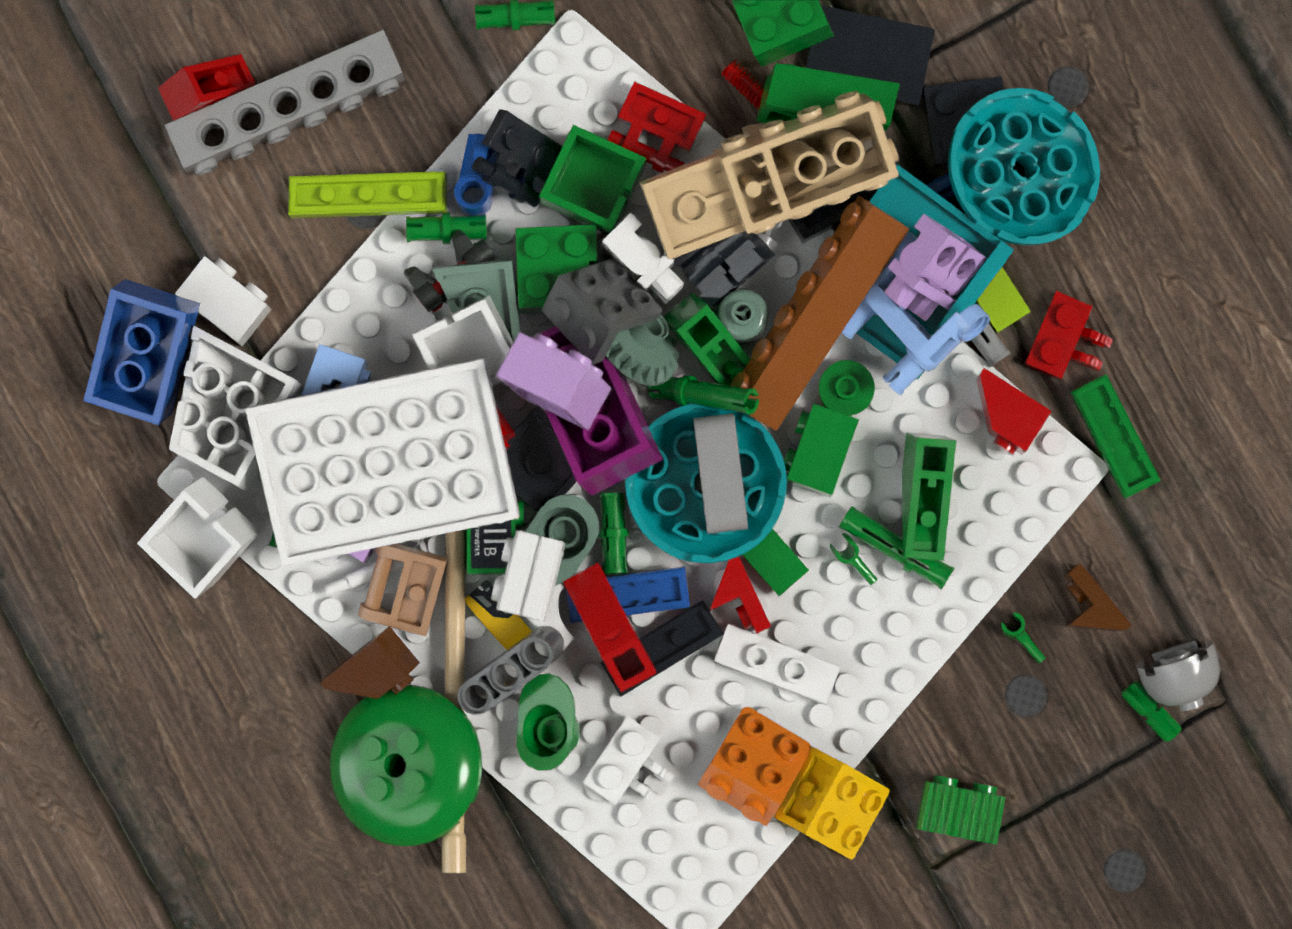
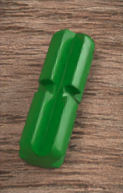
[1122,681,1182,742]

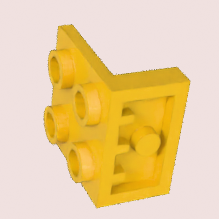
[774,746,890,859]

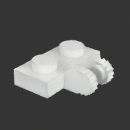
[583,716,674,805]

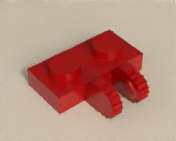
[1024,291,1113,380]

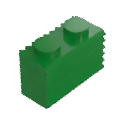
[915,775,1006,845]

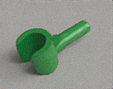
[830,533,877,585]
[1001,612,1046,664]

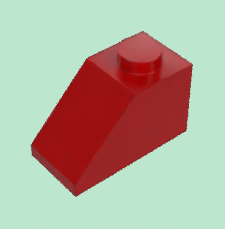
[158,54,256,121]
[976,368,1052,456]

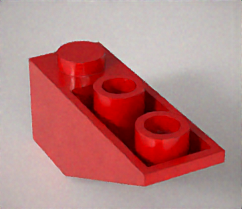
[563,563,657,692]

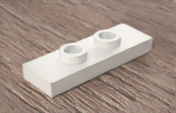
[714,624,841,705]

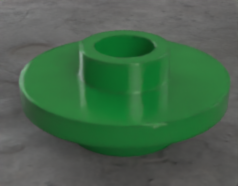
[819,360,875,416]

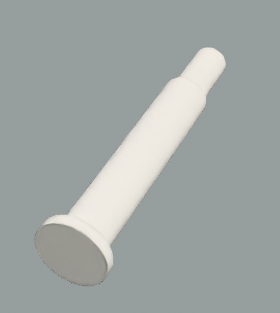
[324,539,428,596]

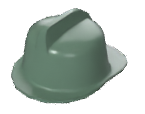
[525,495,599,586]

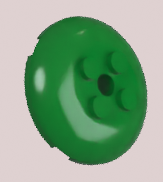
[330,685,482,846]

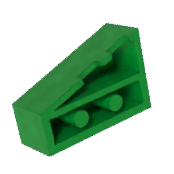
[756,63,900,132]

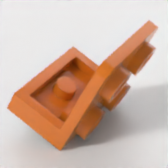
[697,707,811,826]

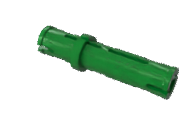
[647,375,759,414]
[839,506,955,590]

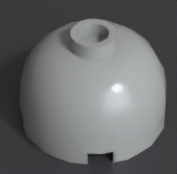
[1136,640,1220,711]

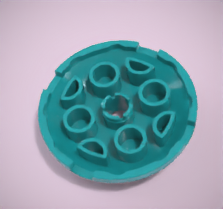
[948,88,1100,246]
[626,404,787,564]

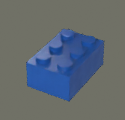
[83,279,200,425]

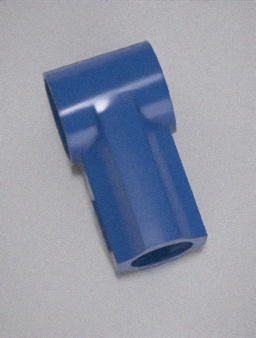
[454,133,493,216]

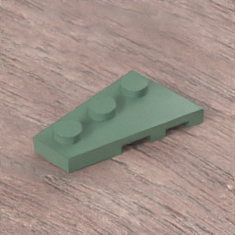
[432,259,521,382]

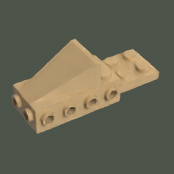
[640,91,899,260]

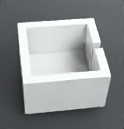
[412,295,514,386]
[137,477,261,599]

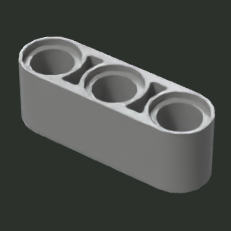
[693,413,748,534]

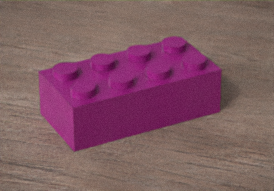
[532,326,663,496]

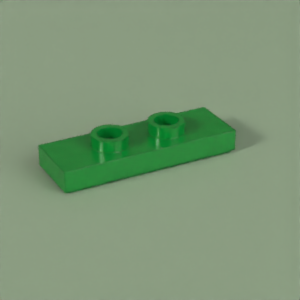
[1070,374,1161,499]

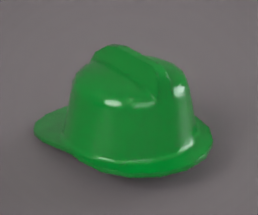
[516,673,580,771]

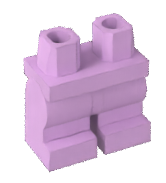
[884,214,988,321]

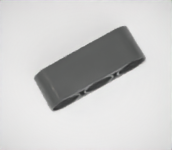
[457,626,565,715]

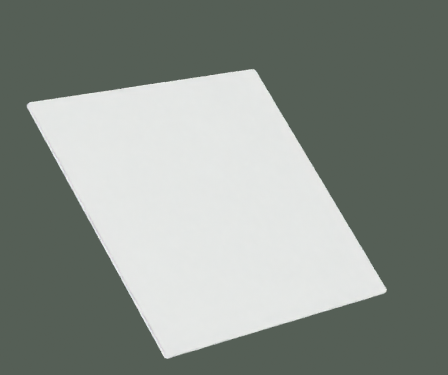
[157,10,1108,929]

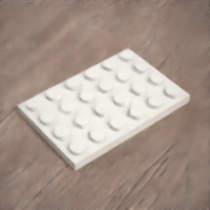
[245,357,520,567]

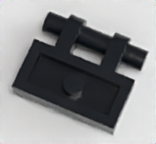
[472,109,563,207]

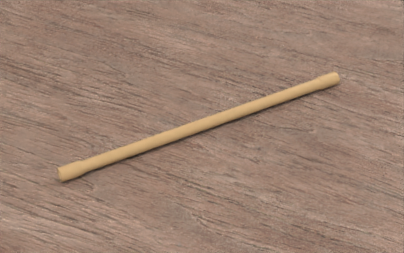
[442,529,466,873]

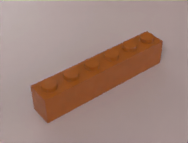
[730,195,910,431]

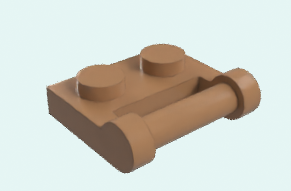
[358,543,448,637]

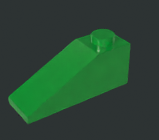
[663,292,750,386]
[902,432,957,561]

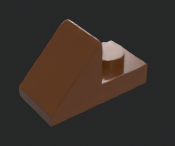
[1064,563,1132,632]

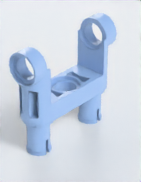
[842,232,990,395]

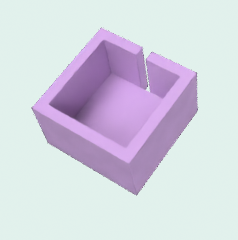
[496,333,611,431]

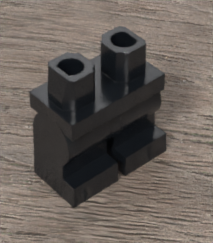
[673,231,775,308]

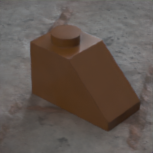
[320,626,420,699]

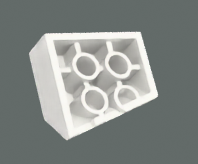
[169,325,304,493]

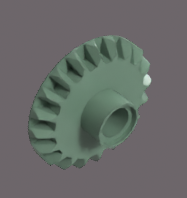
[606,315,680,386]

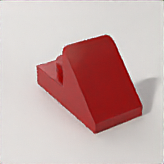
[709,556,771,634]

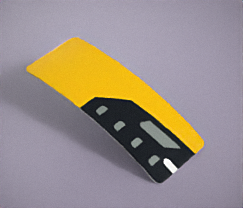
[465,580,532,650]

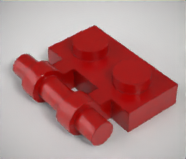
[608,81,707,173]

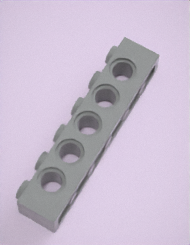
[165,30,405,176]

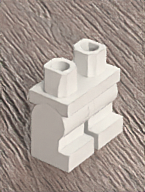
[602,213,684,305]

